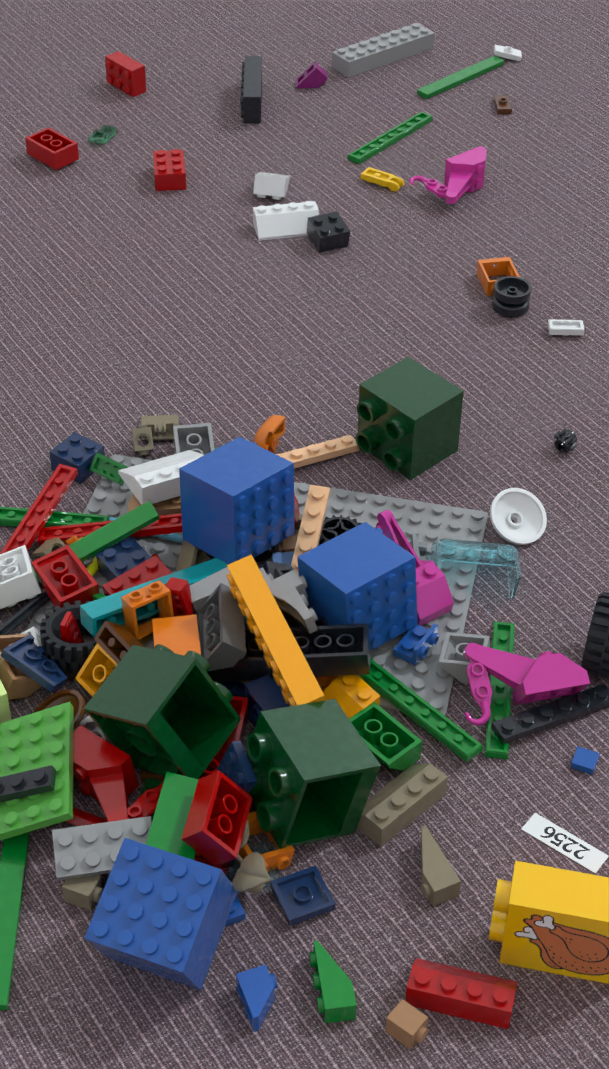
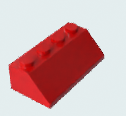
[405,958,518,1029]

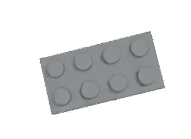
[52,816,152,881]

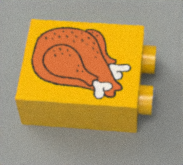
[488,861,609,984]

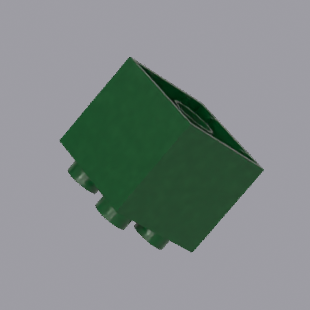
[355,357,464,480]
[84,644,241,779]
[247,699,381,849]

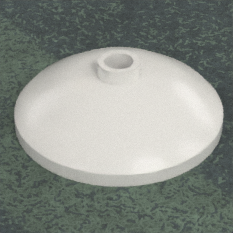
[490,488,547,545]

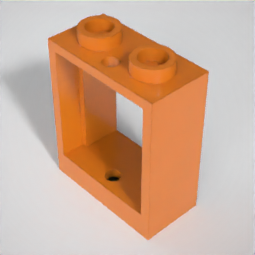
[476,257,520,296]
[121,580,174,640]
[236,811,295,872]

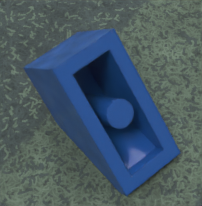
[236,964,278,1032]

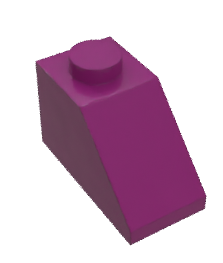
[295,62,328,89]

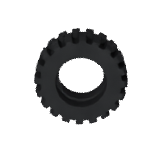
[581,592,609,679]

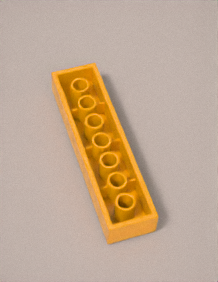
[226,554,325,706]

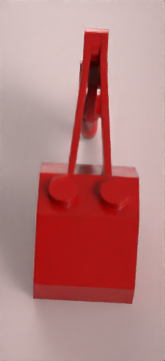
[73,725,163,822]

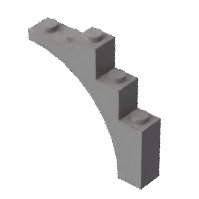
[190,567,318,633]

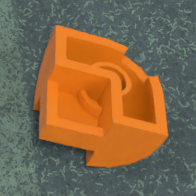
[254,415,285,454]

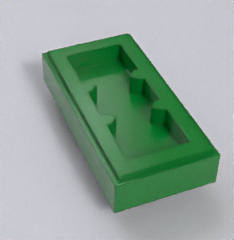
[89,453,128,485]

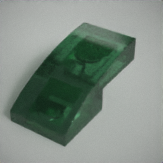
[88,124,118,144]

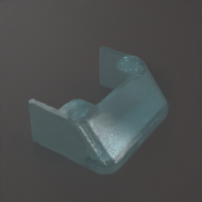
[430,539,521,598]

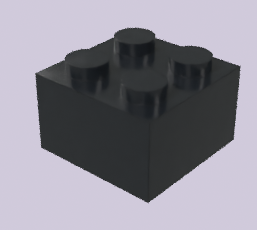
[306,211,350,253]

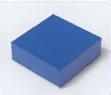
[570,746,600,775]

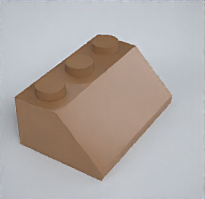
[0,634,42,700]

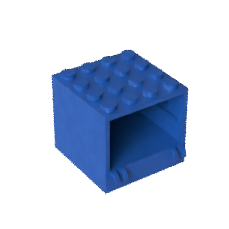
[179,437,295,564]
[297,522,417,651]
[84,838,237,990]

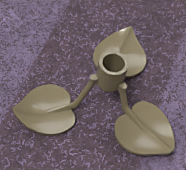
[231,820,271,894]

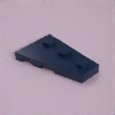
[1,633,68,693]

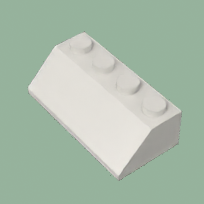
[253,201,319,241]

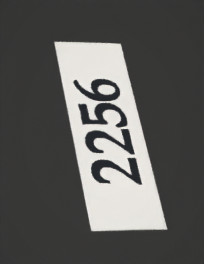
[522,813,609,873]

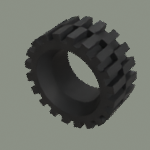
[40,601,97,676]

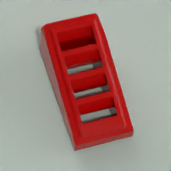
[165,577,194,617]
[60,611,84,643]

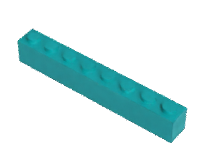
[80,558,228,637]

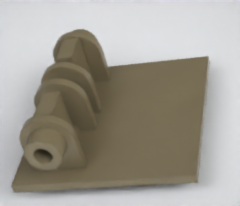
[141,414,179,441]

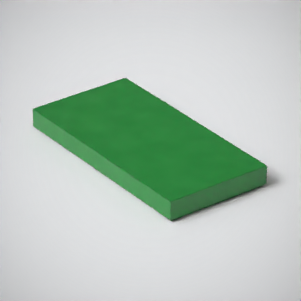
[146,772,199,860]

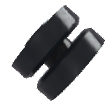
[492,276,532,317]

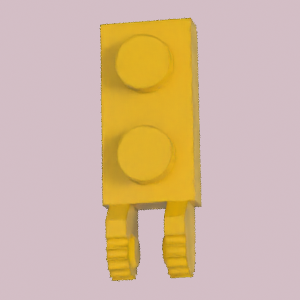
[360,167,405,192]

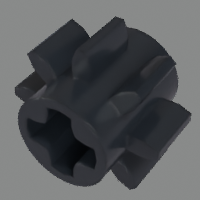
[553,429,578,453]

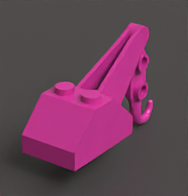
[409,146,487,204]
[375,509,454,626]
[463,643,590,726]

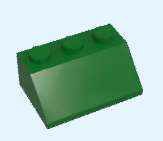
[349,702,422,771]

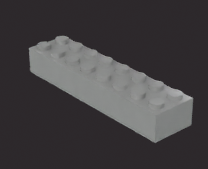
[332,23,434,78]

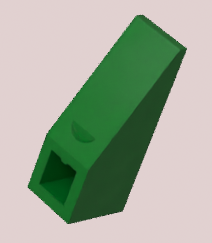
[309,940,357,1023]

